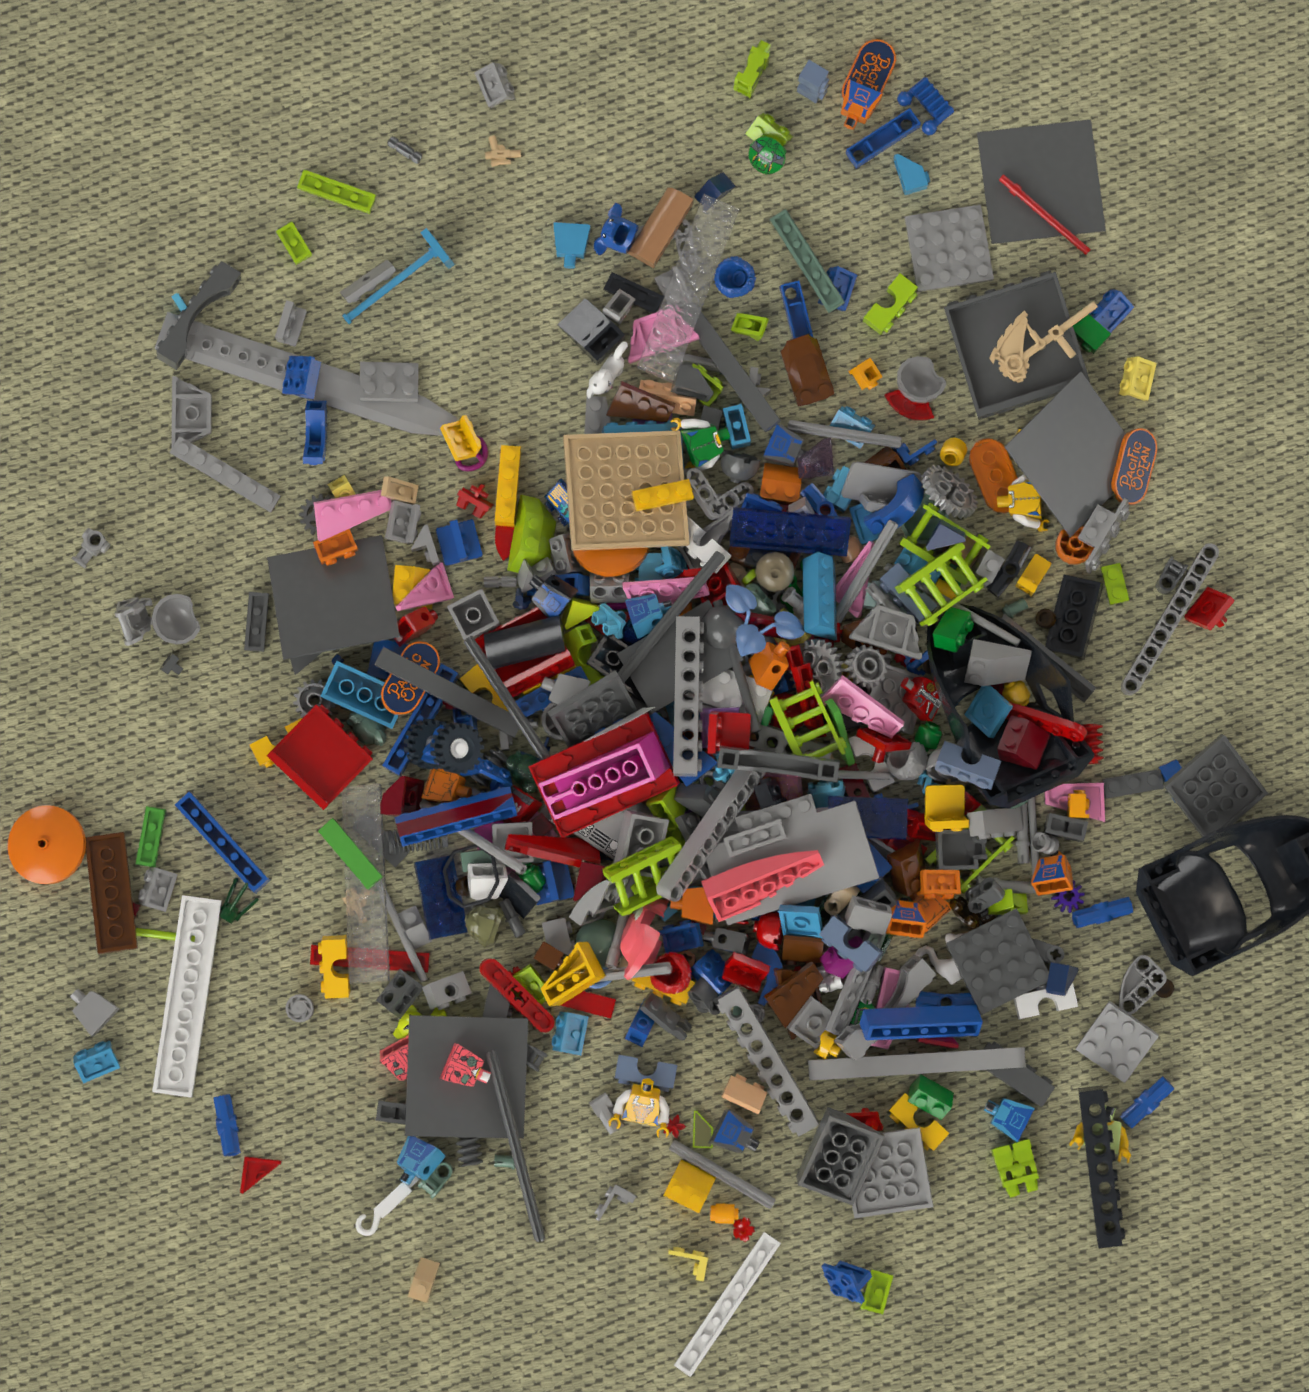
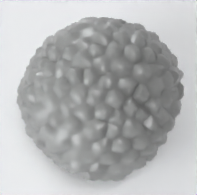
[886,742,928,780]

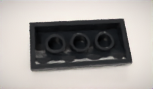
[1045,574,1103,660]
[484,615,566,669]
[586,634,646,704]

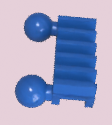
[897,77,954,135]

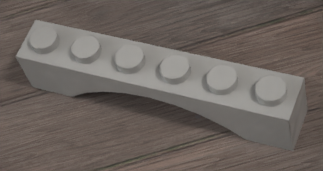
[834,954,936,1061]

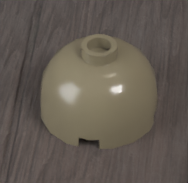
[755,552,795,592]

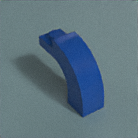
[303,400,327,465]
[864,474,924,535]

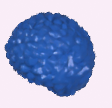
[714,256,756,298]

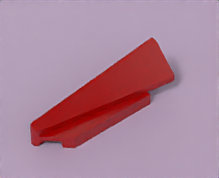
[785,644,827,738]
[504,834,601,868]

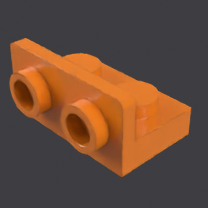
[917,870,961,900]

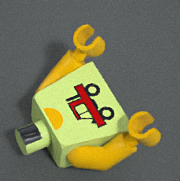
[1069,1105,1131,1163]

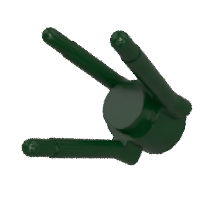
[219,878,258,924]

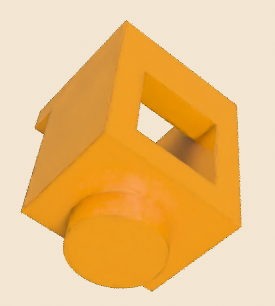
[848,357,883,390]
[1067,790,1089,819]

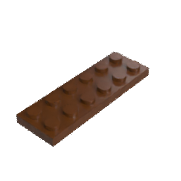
[85,832,138,955]

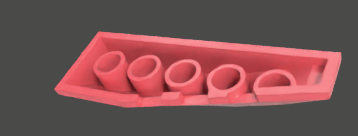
[701,850,824,922]

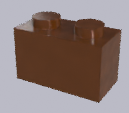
[533,941,565,971]

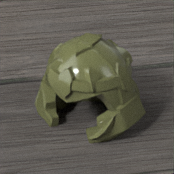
[465,906,505,948]

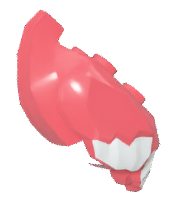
[620,899,669,980]

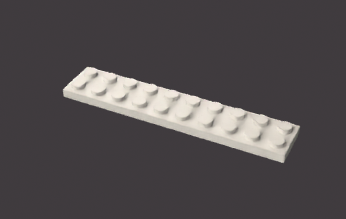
[152,895,222,1098]

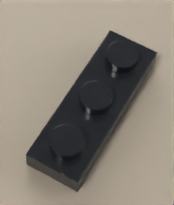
[603,272,664,314]

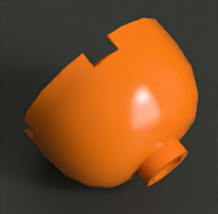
[1055,526,1094,565]

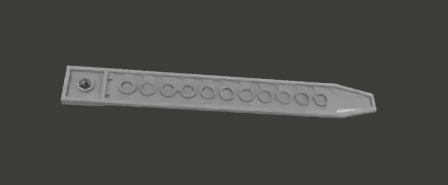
[155,312,458,436]

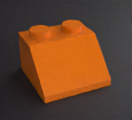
[760,463,803,505]

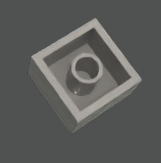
[447,589,500,640]

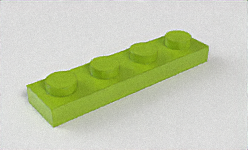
[297,170,376,214]

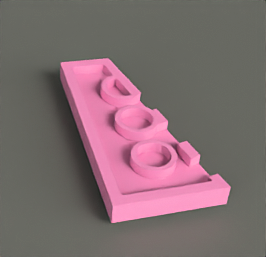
[818,675,905,738]

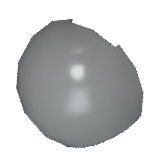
[897,356,946,403]
[151,594,200,645]

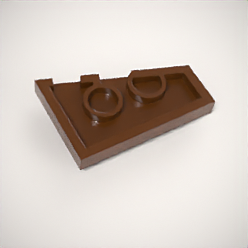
[606,381,675,422]
[763,961,824,1029]

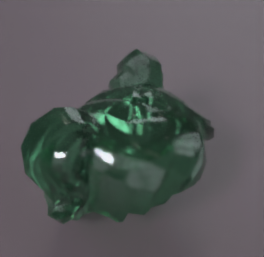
[506,751,538,794]

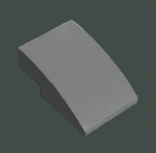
[569,875,631,926]

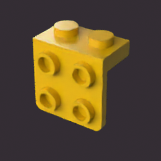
[925,784,969,832]

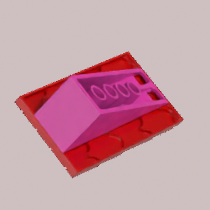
[529,712,680,838]

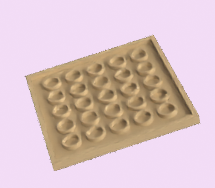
[563,431,689,551]

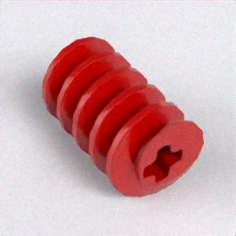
[1081,724,1104,765]

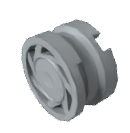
[285,994,314,1022]

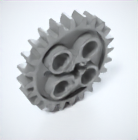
[921,465,978,519]
[788,639,844,697]

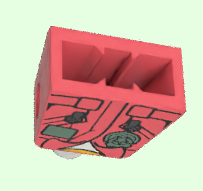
[380,1035,409,1081]
[440,1043,491,1087]

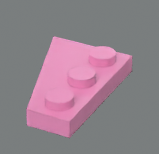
[1044,783,1105,822]

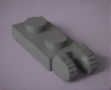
[640,992,692,1041]

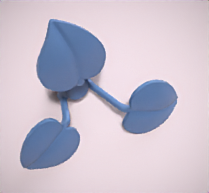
[726,585,805,657]

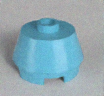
[807,779,846,808]

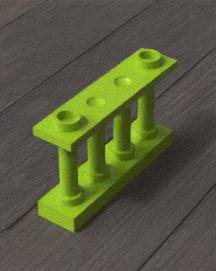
[898,502,991,585]
[894,542,988,626]
[769,680,847,758]
[924,805,1015,894]
[602,836,692,916]

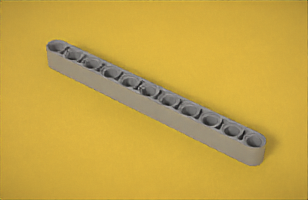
[808,1047,1026,1081]

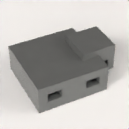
[935,829,987,870]

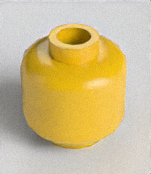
[940,437,967,466]
[1002,680,1030,706]

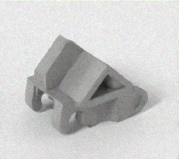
[115,597,153,646]

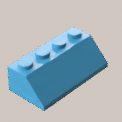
[803,552,837,641]
[320,661,399,729]

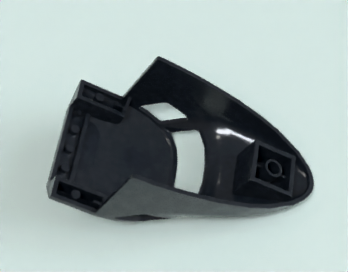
[927,604,1094,809]
[1136,815,1309,977]

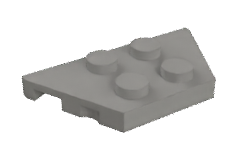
[172,376,212,448]
[849,605,922,660]

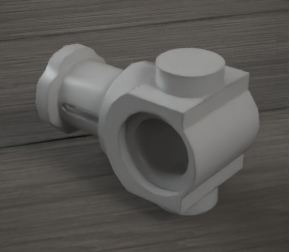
[71,528,111,569]
[781,587,804,625]

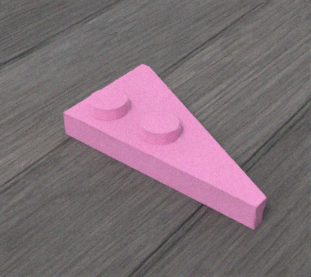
[836,541,875,618]
[396,562,454,611]

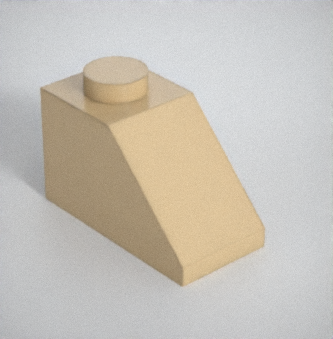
[408,1257,440,1303]

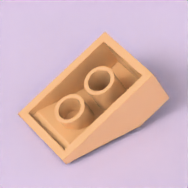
[721,1074,767,1114]

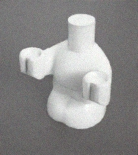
[817,966,845,993]

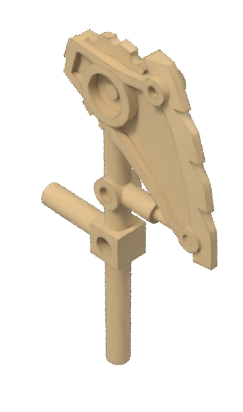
[989,301,1098,383]

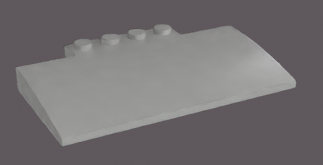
[707,794,879,925]

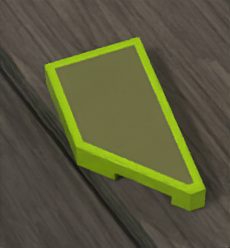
[693,1111,713,1148]

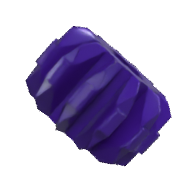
[1051,880,1085,913]

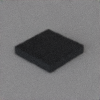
[499,871,541,919]

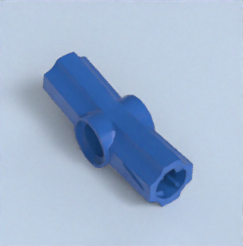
[800,483,847,540]
[1072,897,1134,928]
[915,991,975,1007]
[1119,1076,1175,1129]
[213,1094,241,1156]

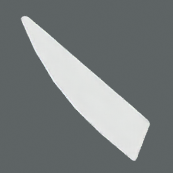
[584,707,655,741]

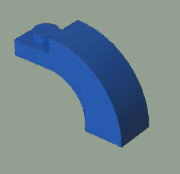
[751,942,783,1007]

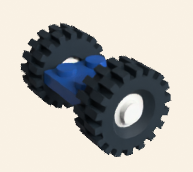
[404,719,484,774]

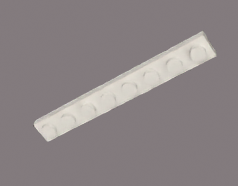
[674,1232,781,1377]

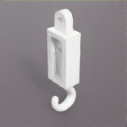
[356,1176,420,1236]

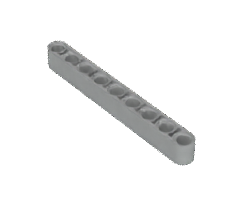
[1121,543,1219,696]
[656,770,766,902]

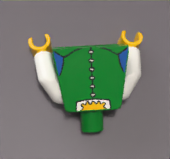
[670,418,730,471]

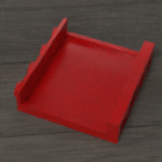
[475,607,575,697]
[266,704,373,810]

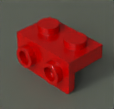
[722,952,770,993]

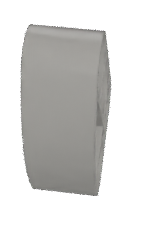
[1119,955,1167,1015]

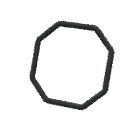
[443,844,499,908]

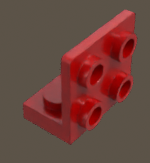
[707,711,751,754]

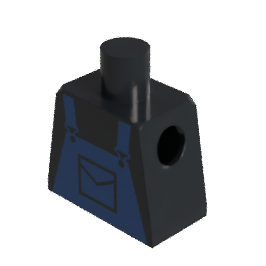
[529,574,579,618]

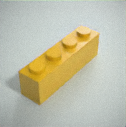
[495,445,521,527]

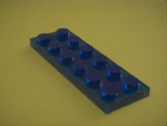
[730,507,851,557]

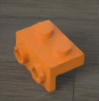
[313,528,358,566]

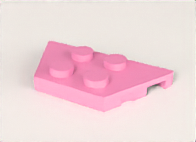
[628,308,700,364]

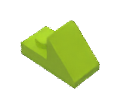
[731,313,769,341]
[988,889,1028,915]

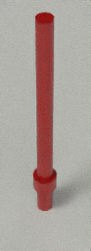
[999,174,1091,255]

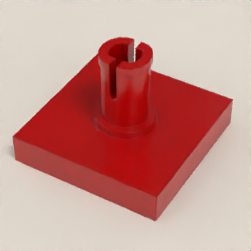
[1184,587,1235,631]
[856,728,912,763]

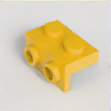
[440,415,481,461]

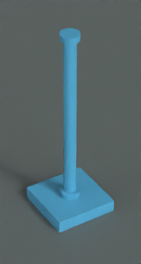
[342,228,455,324]

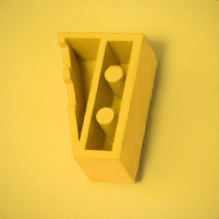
[541,942,606,1006]

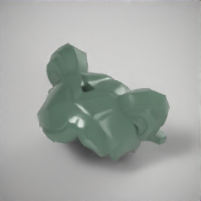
[346,712,387,746]

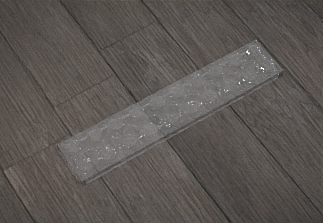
[637,194,739,383]
[342,784,390,984]

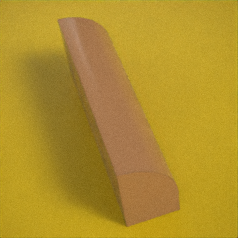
[627,187,694,269]

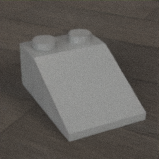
[964,639,1032,686]

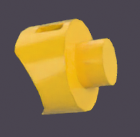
[814,1029,842,1059]

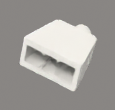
[468,863,508,901]

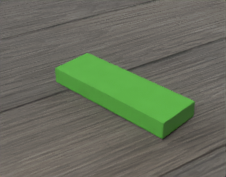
[136,806,166,867]

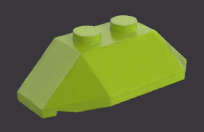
[507,494,557,573]

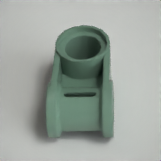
[745,583,776,616]
[417,1162,453,1199]

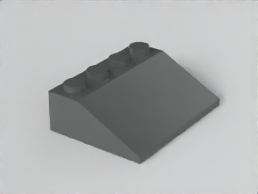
[796,1107,885,1205]

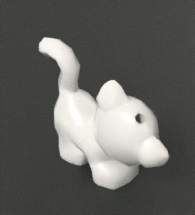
[586,342,628,399]
[915,933,963,985]

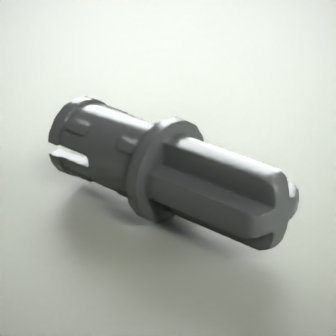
[499,898,526,938]

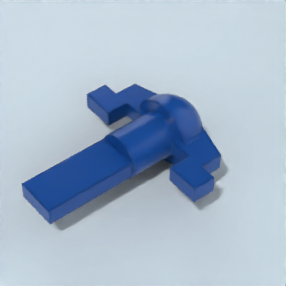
[904,650,929,676]

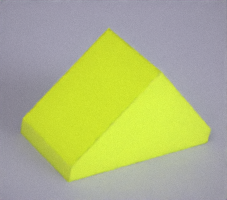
[561,597,599,630]

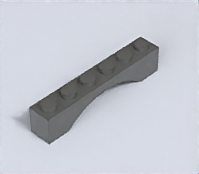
[156,261,241,370]
[717,746,840,782]

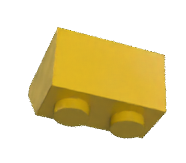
[393,565,433,610]
[663,1159,716,1213]

